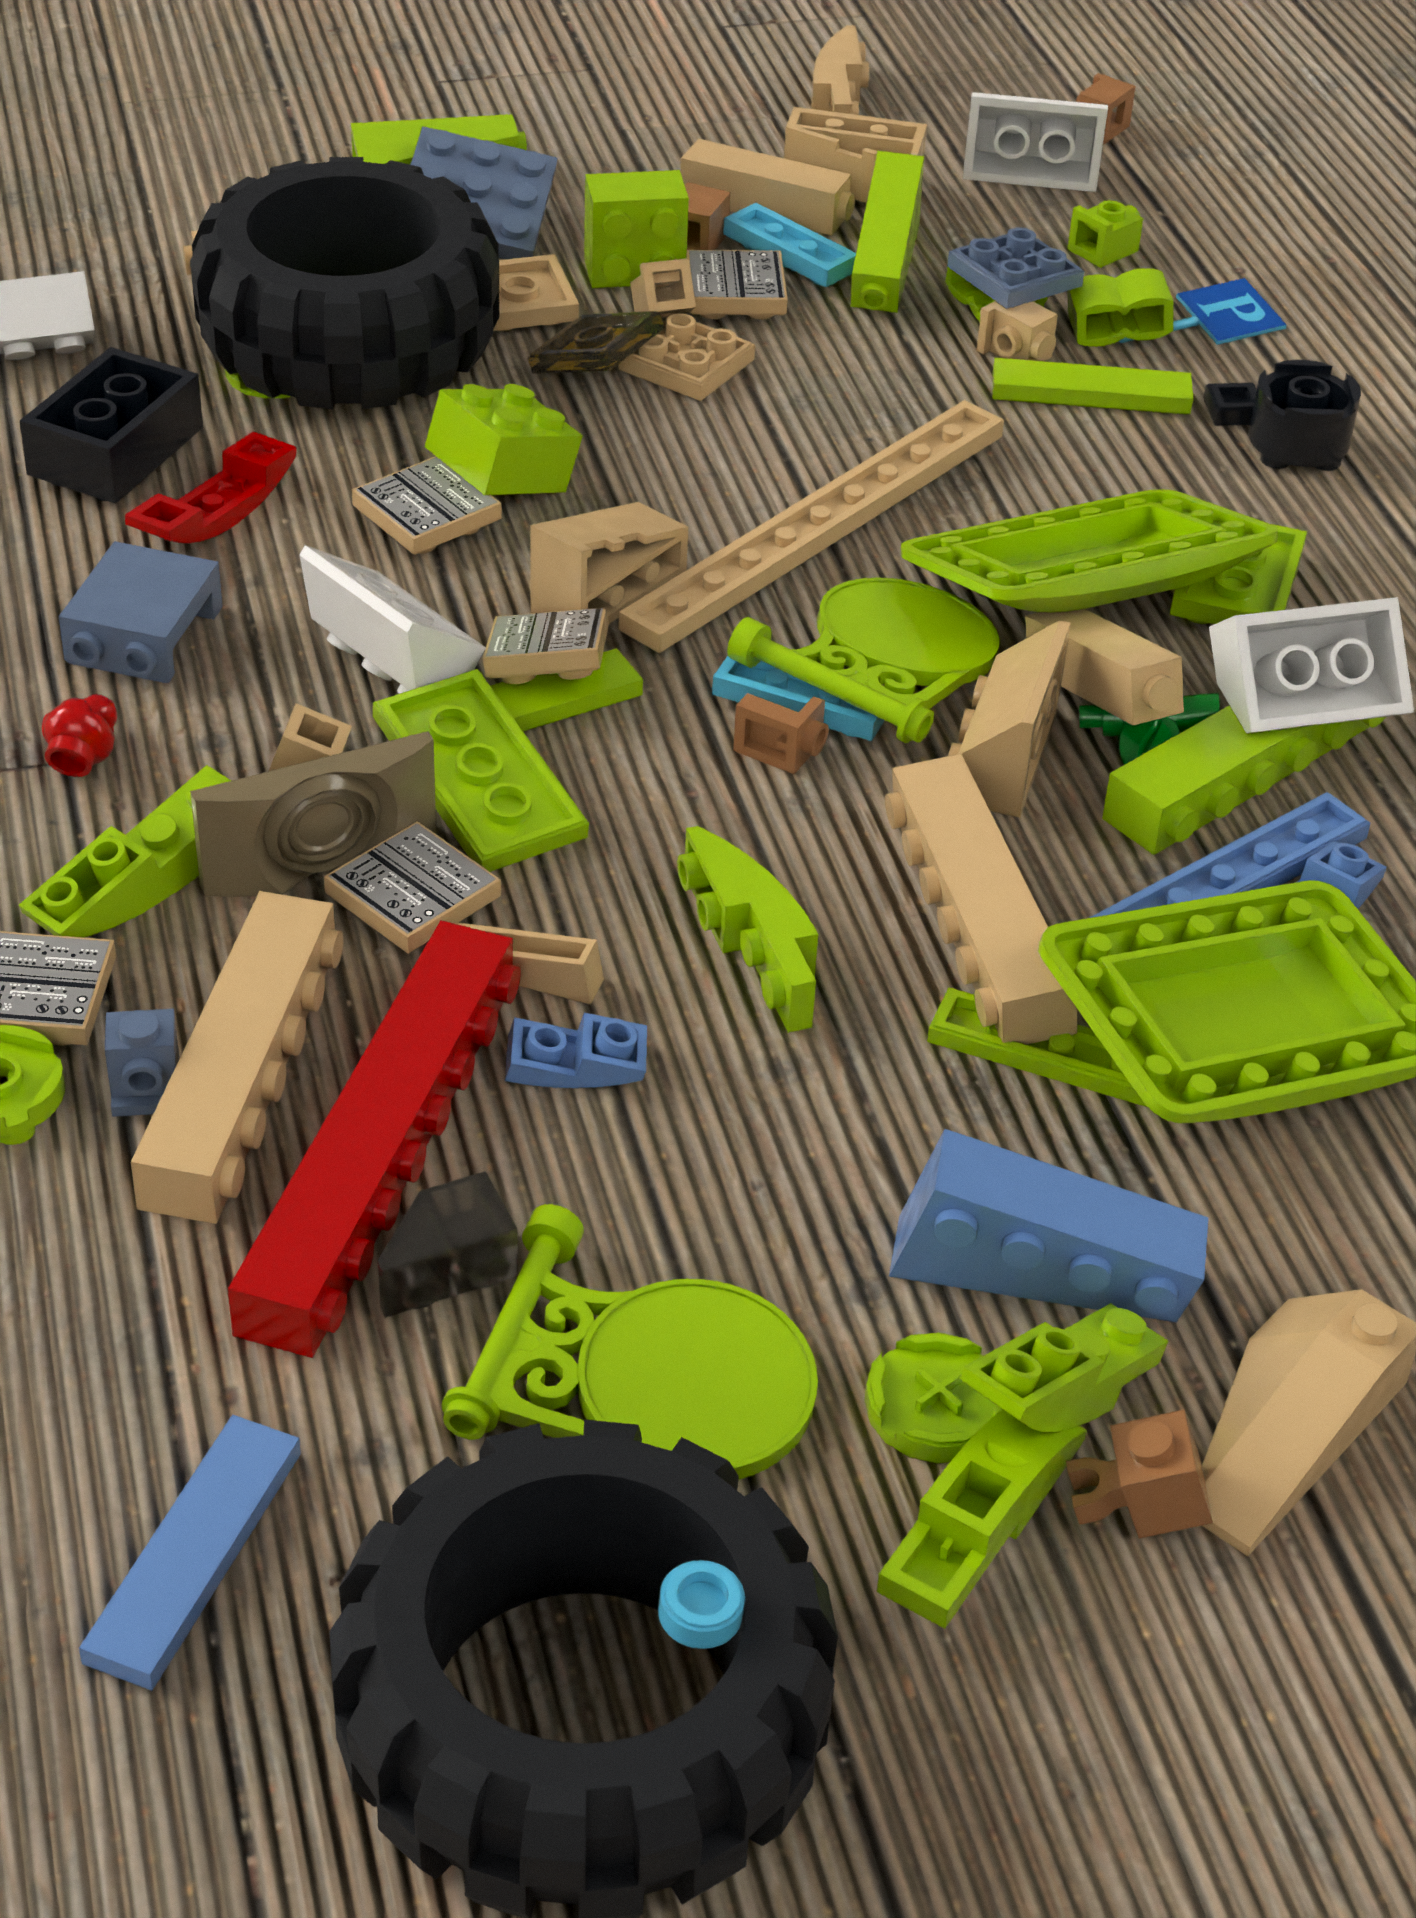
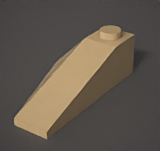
[1202,1289,1416,1557]

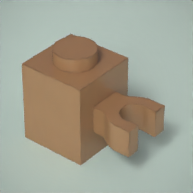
[1066,1409,1213,1539]

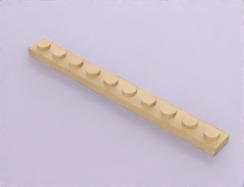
[618,400,1004,653]

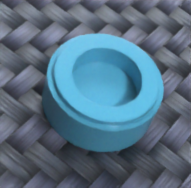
[658,1560,745,1649]

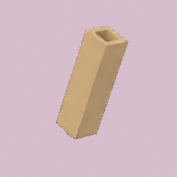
[680,139,855,236]
[1025,609,1184,726]

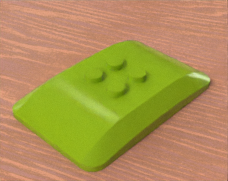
[901,489,1278,613]
[1038,880,1416,1123]

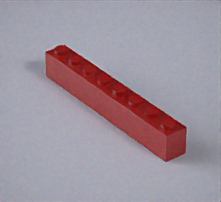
[228,920,521,1358]

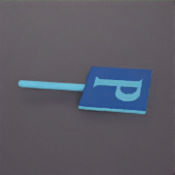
[1119,278,1287,345]

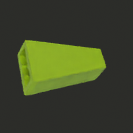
[351,114,527,165]
[850,151,924,313]

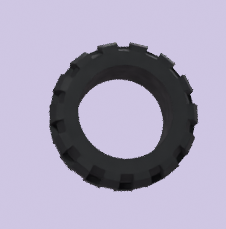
[190,157,500,410]
[330,1419,838,1918]

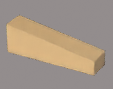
[450,921,604,1005]

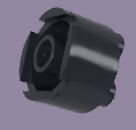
[1248,360,1361,471]

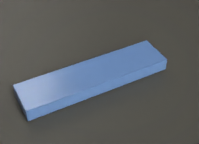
[79,1414,301,1691]

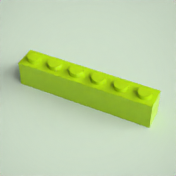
[1102,705,1386,855]

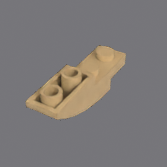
[811,25,869,115]

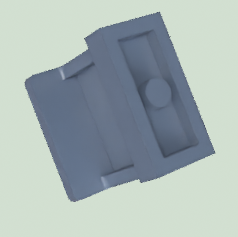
[58,541,223,683]

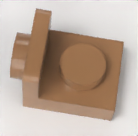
[733,693,829,774]

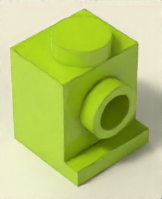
[1067,200,1144,268]

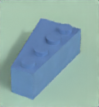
[889,1129,1209,1322]

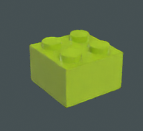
[584,170,689,288]
[424,384,583,495]

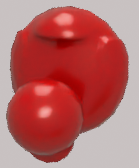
[42,694,118,777]

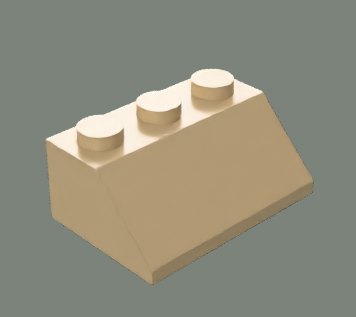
[948,620,1071,818]

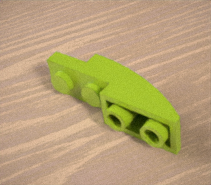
[19,765,231,938]
[677,826,819,1033]
[959,1303,1169,1432]
[876,1409,1087,1629]

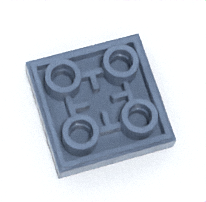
[947,227,1084,309]

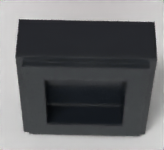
[1203,383,1257,426]

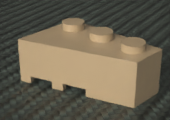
[784,107,927,203]
[530,502,688,625]

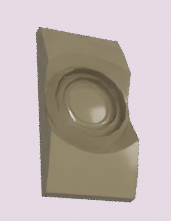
[190,731,436,897]

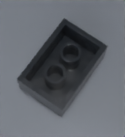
[19,347,203,504]

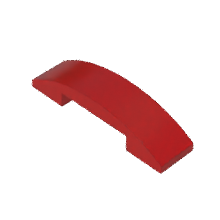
[125,431,297,544]

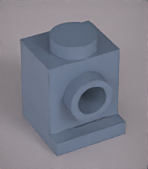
[105,1008,180,1117]

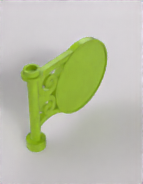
[727,578,1000,743]
[441,1204,818,1480]

